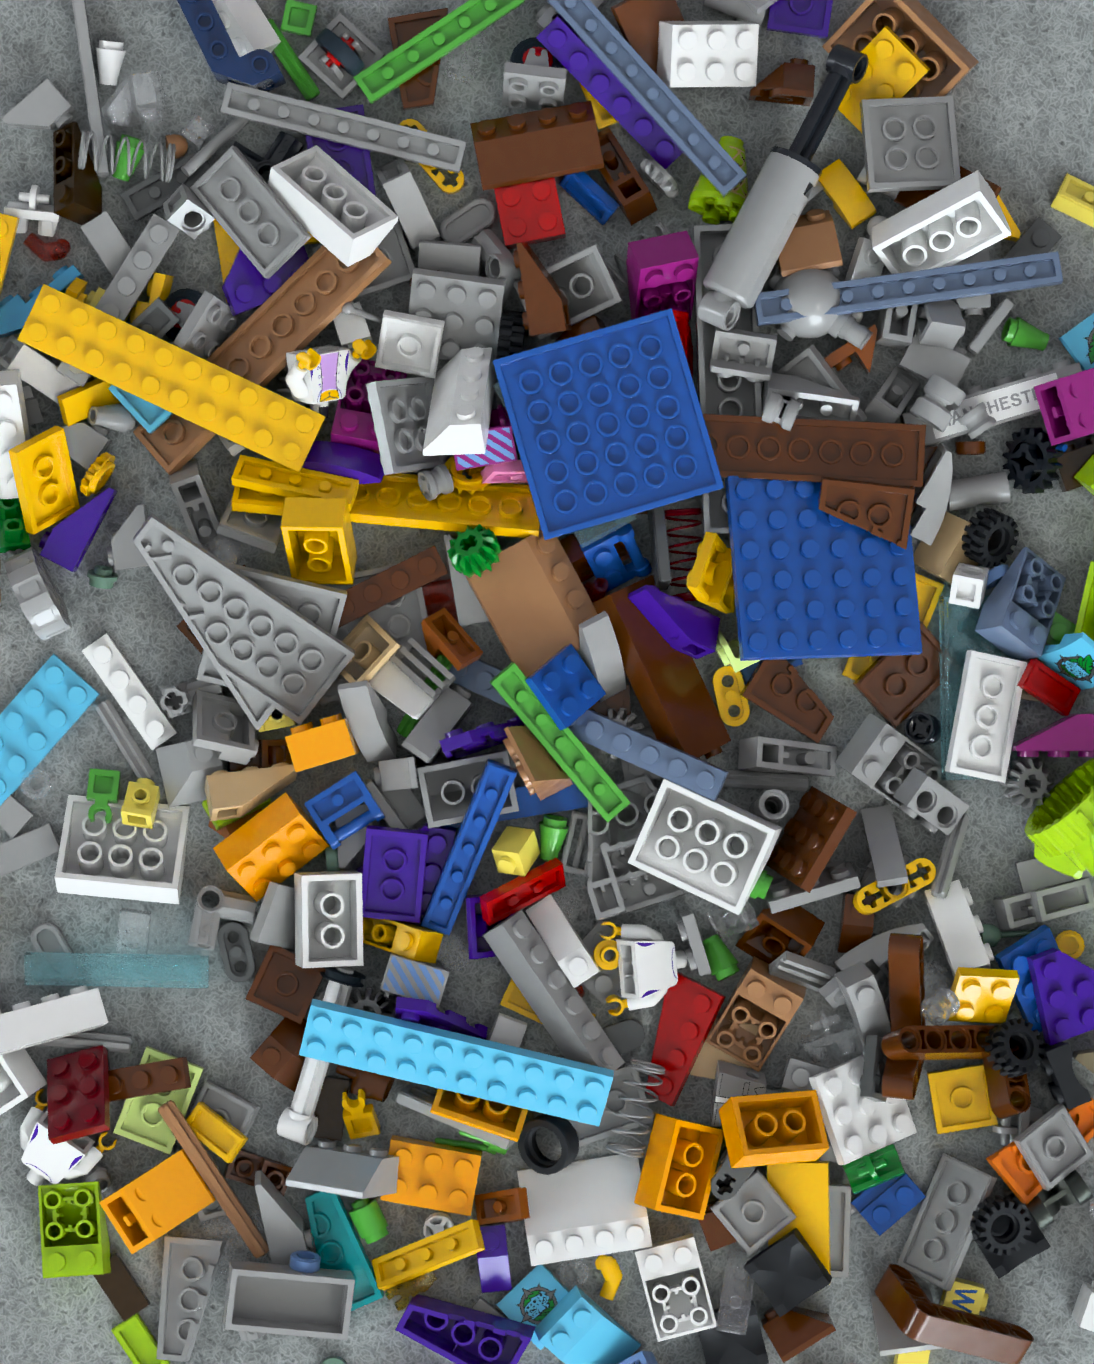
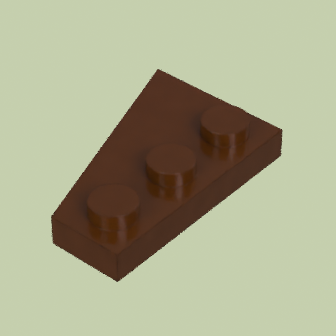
[388,8,448,111]
[818,477,915,550]
[740,659,834,743]

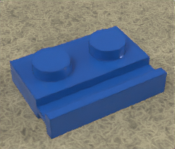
[851,1172,926,1236]

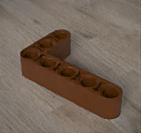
[882,933,926,1100]
[881,1025,1031,1119]
[874,1264,1034,1364]

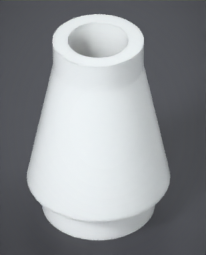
[96,40,126,86]

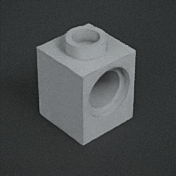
[162,183,215,239]

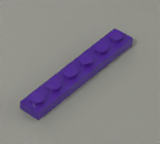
[536,14,683,169]

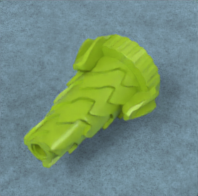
[1024,758,1094,879]

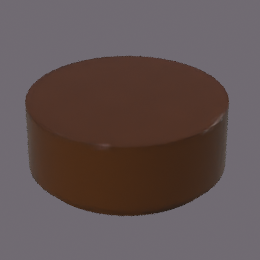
[955,441,986,455]

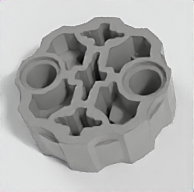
[4,547,72,641]

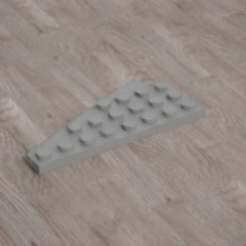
[133,513,355,730]

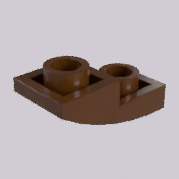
[223,1149,293,1196]

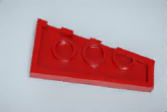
[645,971,726,1106]

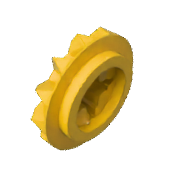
[80,452,115,497]
[444,456,490,495]

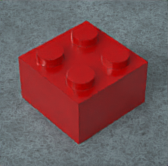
[494,177,566,249]

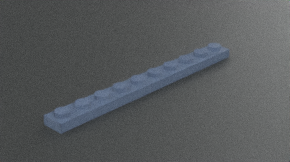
[547,0,747,197]
[754,251,1063,326]
[445,659,729,801]

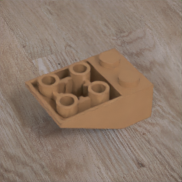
[503,726,573,801]
[706,956,806,1072]

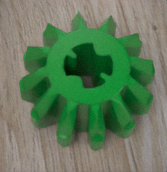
[447,524,502,578]

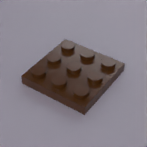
[766,786,857,893]

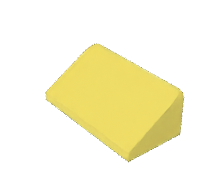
[1051,173,1094,228]

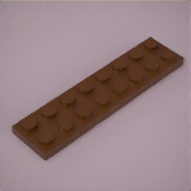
[703,414,926,487]

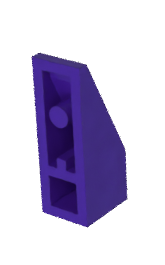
[39,487,118,572]

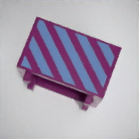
[454,404,518,471]

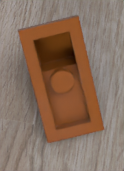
[824,324,878,374]
[421,607,483,671]
[474,1187,530,1226]

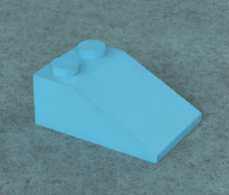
[534,1285,641,1364]

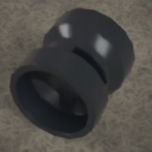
[904,712,942,745]

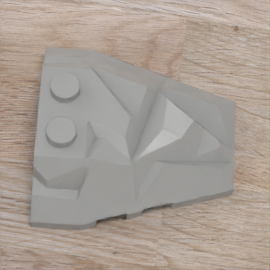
[587,775,689,920]

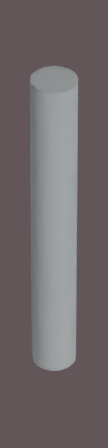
[181,117,250,177]

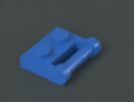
[579,523,652,593]
[304,771,386,850]

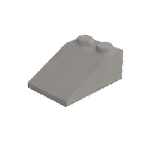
[513,244,623,340]

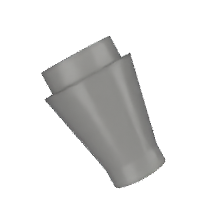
[88,403,136,433]

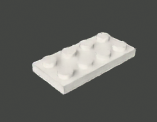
[945,650,1027,783]

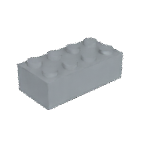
[222,1260,355,1340]

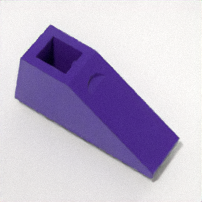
[628,585,720,659]

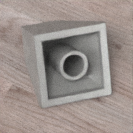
[155,740,223,808]

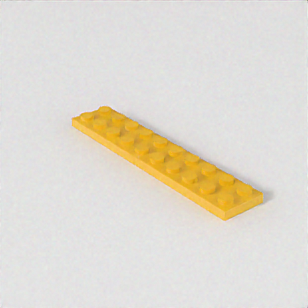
[17,284,326,473]
[232,473,540,538]

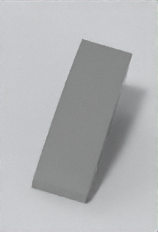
[81,211,150,307]
[910,442,953,546]
[579,611,626,703]
[338,680,397,762]
[993,877,1094,929]

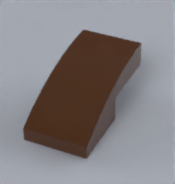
[228,739,292,771]

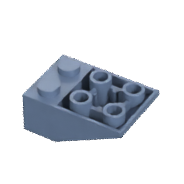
[975,547,1066,660]

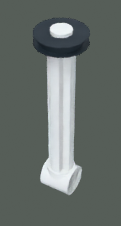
[277,967,366,1146]

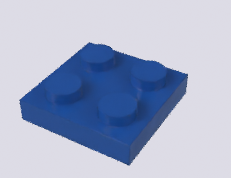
[525,644,606,731]

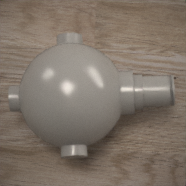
[768,267,873,350]

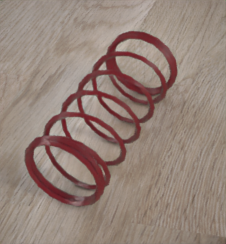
[664,508,703,601]

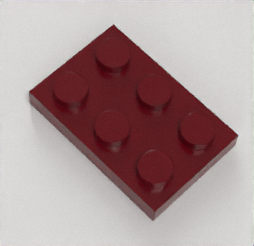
[47,1045,110,1145]

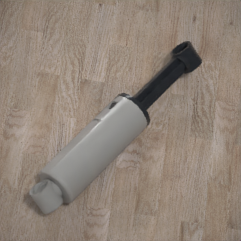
[698,44,869,331]

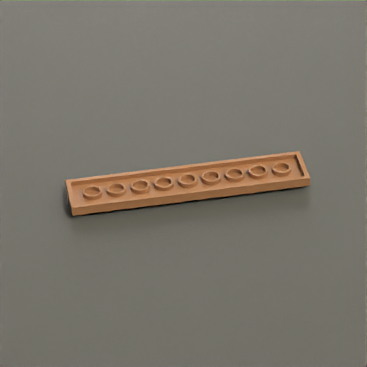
[133,245,392,475]

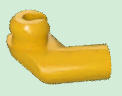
[595,1255,623,1301]

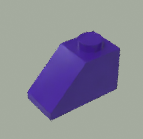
[477,1224,512,1294]

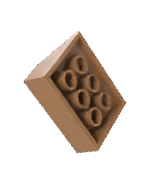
[822,0,979,98]
[465,530,598,677]

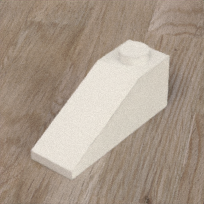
[525,894,601,988]

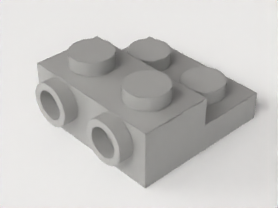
[193,690,259,765]

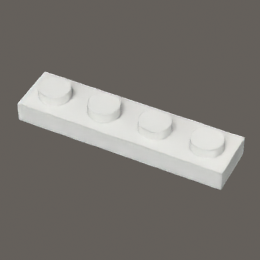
[82,633,178,751]

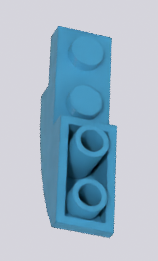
[0,265,84,338]

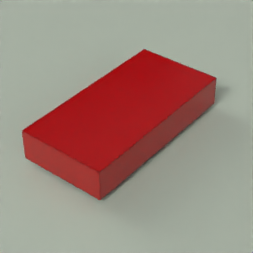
[1017,659,1081,716]

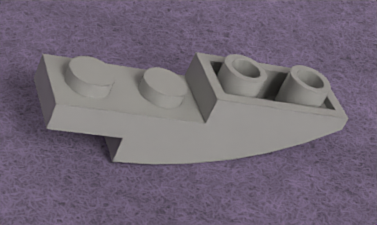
[818,923,935,1010]

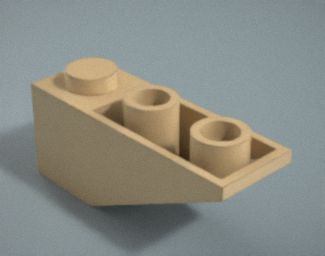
[204,762,297,821]

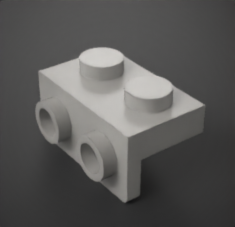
[709,327,777,382]

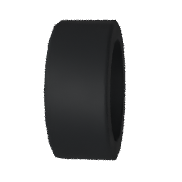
[518,1114,579,1175]

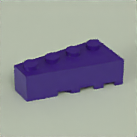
[395,1293,536,1364]

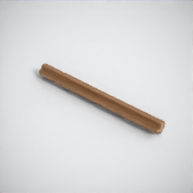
[158,1100,269,1258]

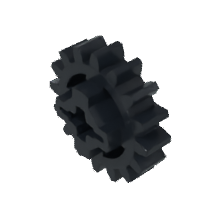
[1002,427,1063,494]

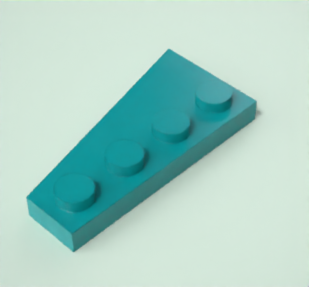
[305,1191,385,1311]

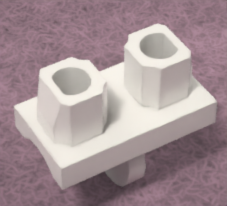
[4,185,62,237]

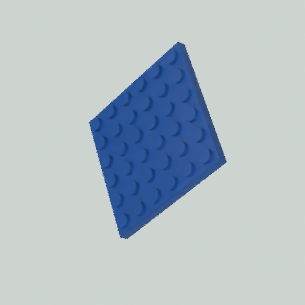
[493,308,724,540]
[725,476,922,661]

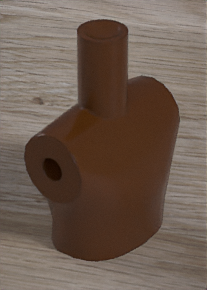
[336,1065,395,1102]

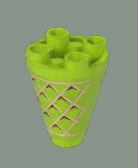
[688,136,748,225]

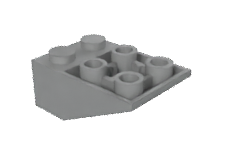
[834,713,946,808]

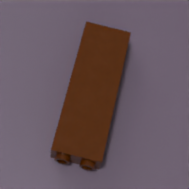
[593,575,731,759]

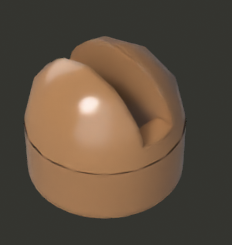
[165,134,188,159]

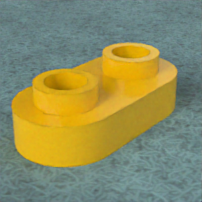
[712,666,750,726]

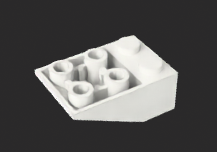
[635,1233,717,1342]

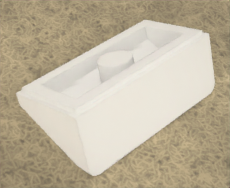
[369,660,434,720]

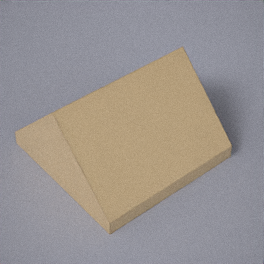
[913,511,991,585]
[340,614,402,683]

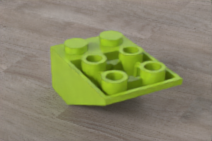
[38,1181,111,1278]

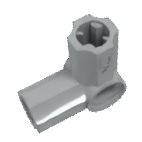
[471,229,521,310]
[159,680,225,719]
[188,885,257,950]

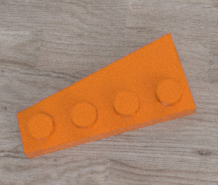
[986,1098,1094,1205]

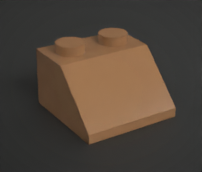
[776,209,843,277]

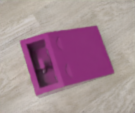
[626,230,699,320]
[330,359,408,454]
[1034,368,1094,446]
[1011,714,1094,757]

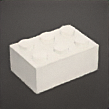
[657,21,759,88]
[294,870,364,968]

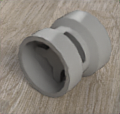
[761,391,801,431]

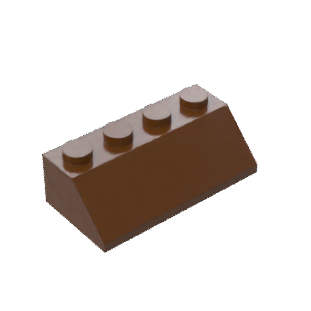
[470,100,604,191]

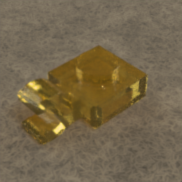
[385,1271,437,1311]

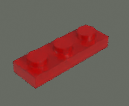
[480,858,566,926]

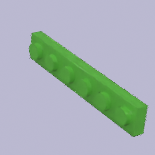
[354,0,525,104]
[489,662,631,823]

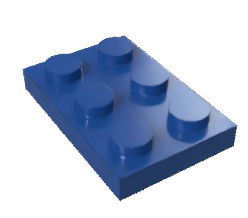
[994,925,1059,1032]

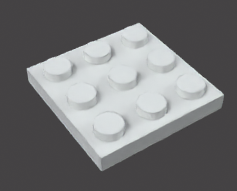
[809,1055,917,1165]

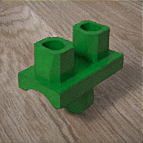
[0,498,31,553]
[842,1144,905,1194]

